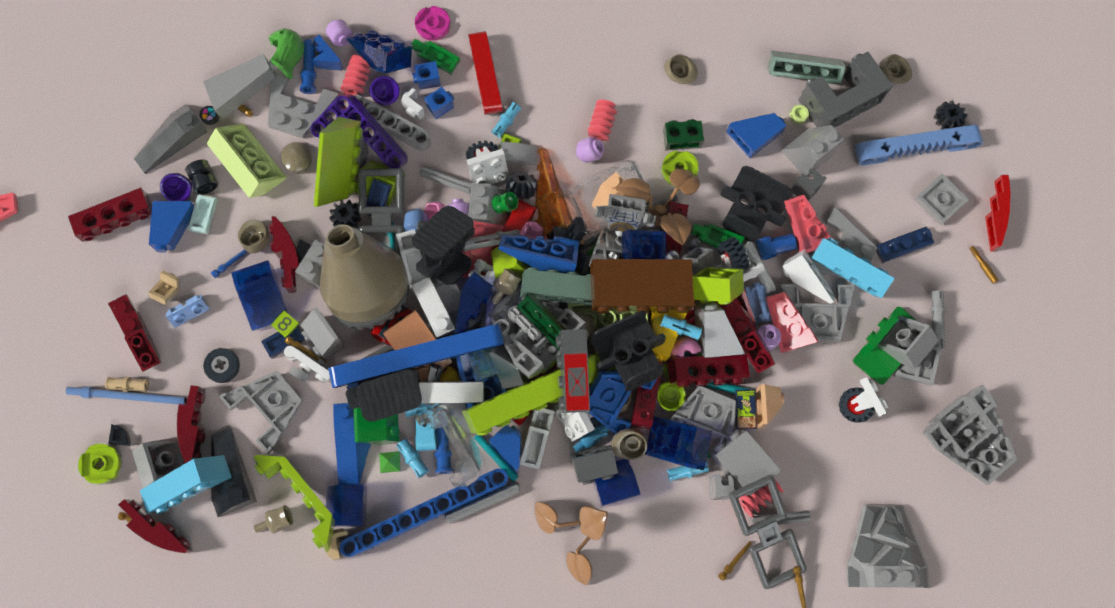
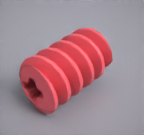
[340,55,373,95]
[588,99,617,141]
[739,479,784,518]

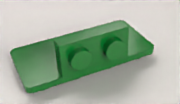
[852,307,919,385]

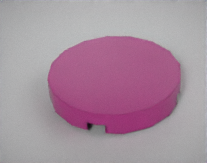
[415,6,450,41]

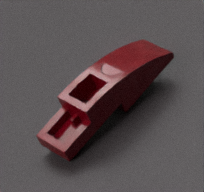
[269,216,301,293]
[108,294,161,372]
[719,298,775,374]
[177,385,205,463]
[118,499,192,553]

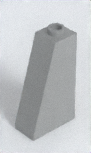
[203,54,276,119]

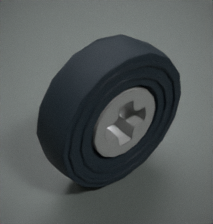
[203,348,240,383]

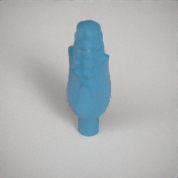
[573,424,610,453]

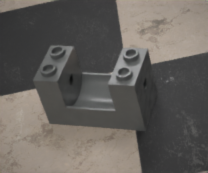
[799,51,893,128]

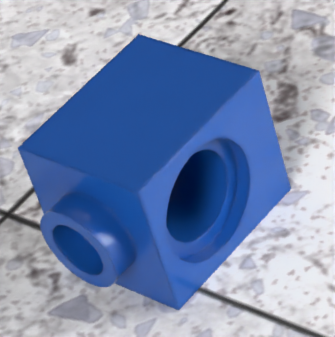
[412,61,441,90]
[424,87,454,119]

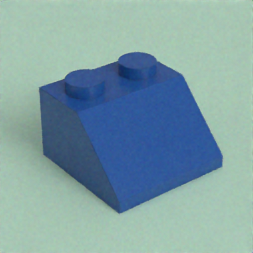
[489,425,521,474]

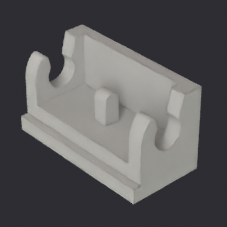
[709,474,734,500]

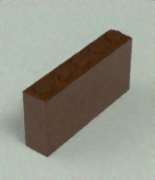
[590,259,695,314]

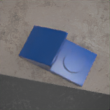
[313,35,344,71]

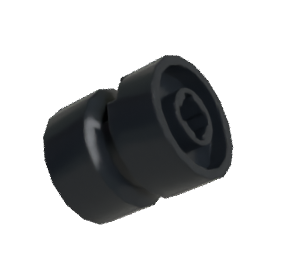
[185,159,219,195]

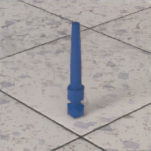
[211,250,247,278]

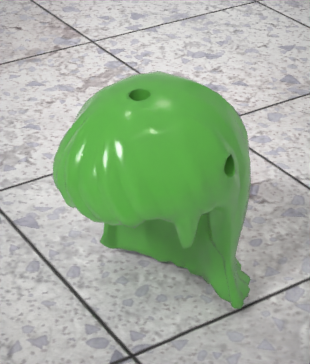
[268,28,304,79]

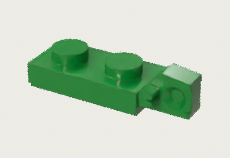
[411,39,461,75]
[690,223,745,248]

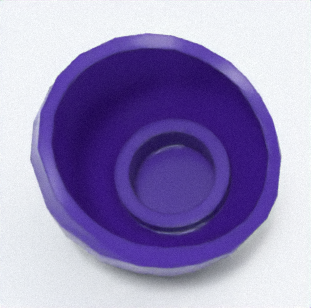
[369,76,400,106]
[159,173,192,201]

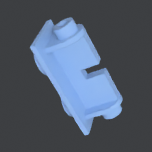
[745,282,772,324]
[166,294,210,328]

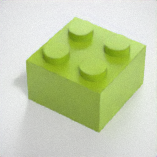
[693,267,744,305]

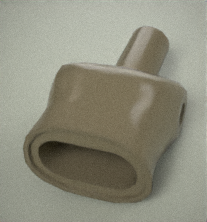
[490,268,522,305]
[254,505,293,534]

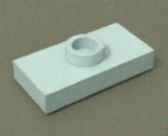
[188,194,218,235]

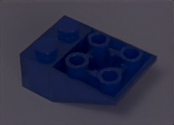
[347,30,412,74]
[231,260,288,331]
[454,272,493,335]
[645,416,713,470]

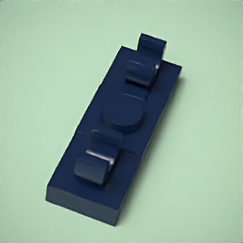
[876,226,935,264]

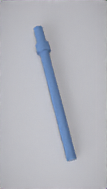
[66,386,187,404]

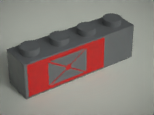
[556,329,590,413]

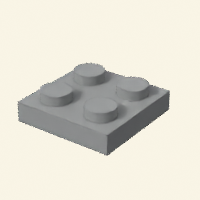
[915,174,969,225]

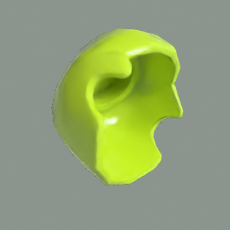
[656,381,686,411]

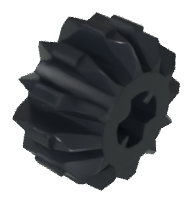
[934,100,968,130]
[505,171,537,200]
[329,199,362,228]

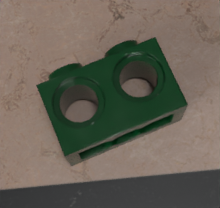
[663,119,704,151]

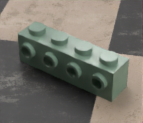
[767,50,846,84]
[520,268,592,305]

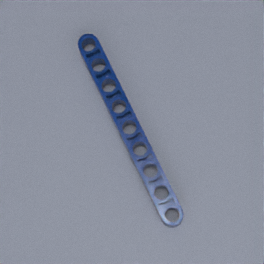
[328,324,505,388]
[340,468,508,557]

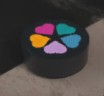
[199,106,220,125]

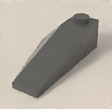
[134,104,207,174]

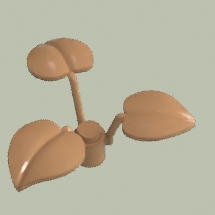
[616,169,700,245]
[535,501,608,585]

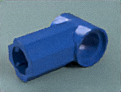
[756,234,797,260]

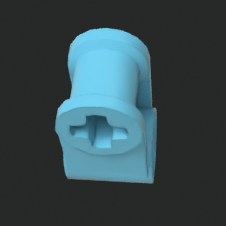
[415,412,437,451]

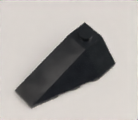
[211,428,257,517]

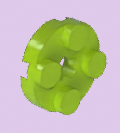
[661,150,698,187]
[78,444,121,485]

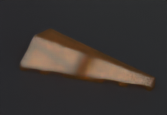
[535,147,573,237]

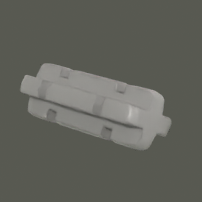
[510,307,541,340]

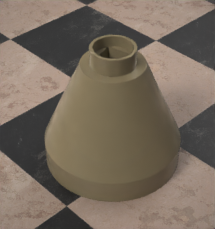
[320,225,408,322]

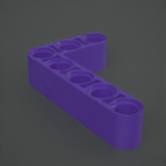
[311,94,408,169]

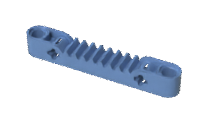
[854,125,984,166]

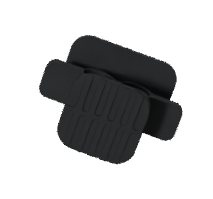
[720,166,793,242]
[412,206,475,285]
[590,310,666,391]
[346,369,422,422]

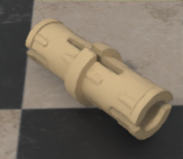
[105,377,149,392]

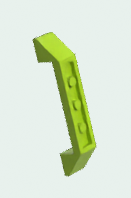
[253,455,335,552]

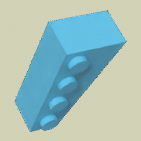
[810,237,894,298]
[140,455,232,514]

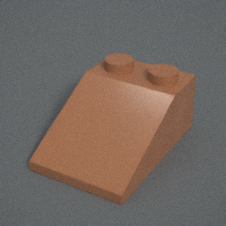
[383,310,452,382]

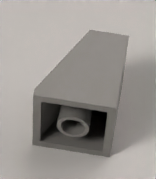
[781,125,844,177]
[695,301,744,358]
[710,430,781,496]

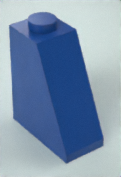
[726,113,786,158]
[149,201,195,253]

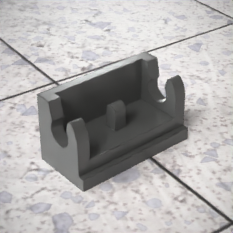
[792,169,827,201]

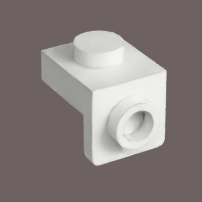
[401,88,425,120]

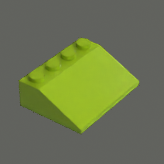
[314,117,363,207]

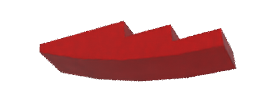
[985,175,1011,252]

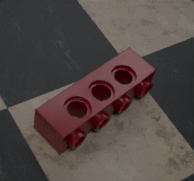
[68,187,152,242]
[667,354,750,387]

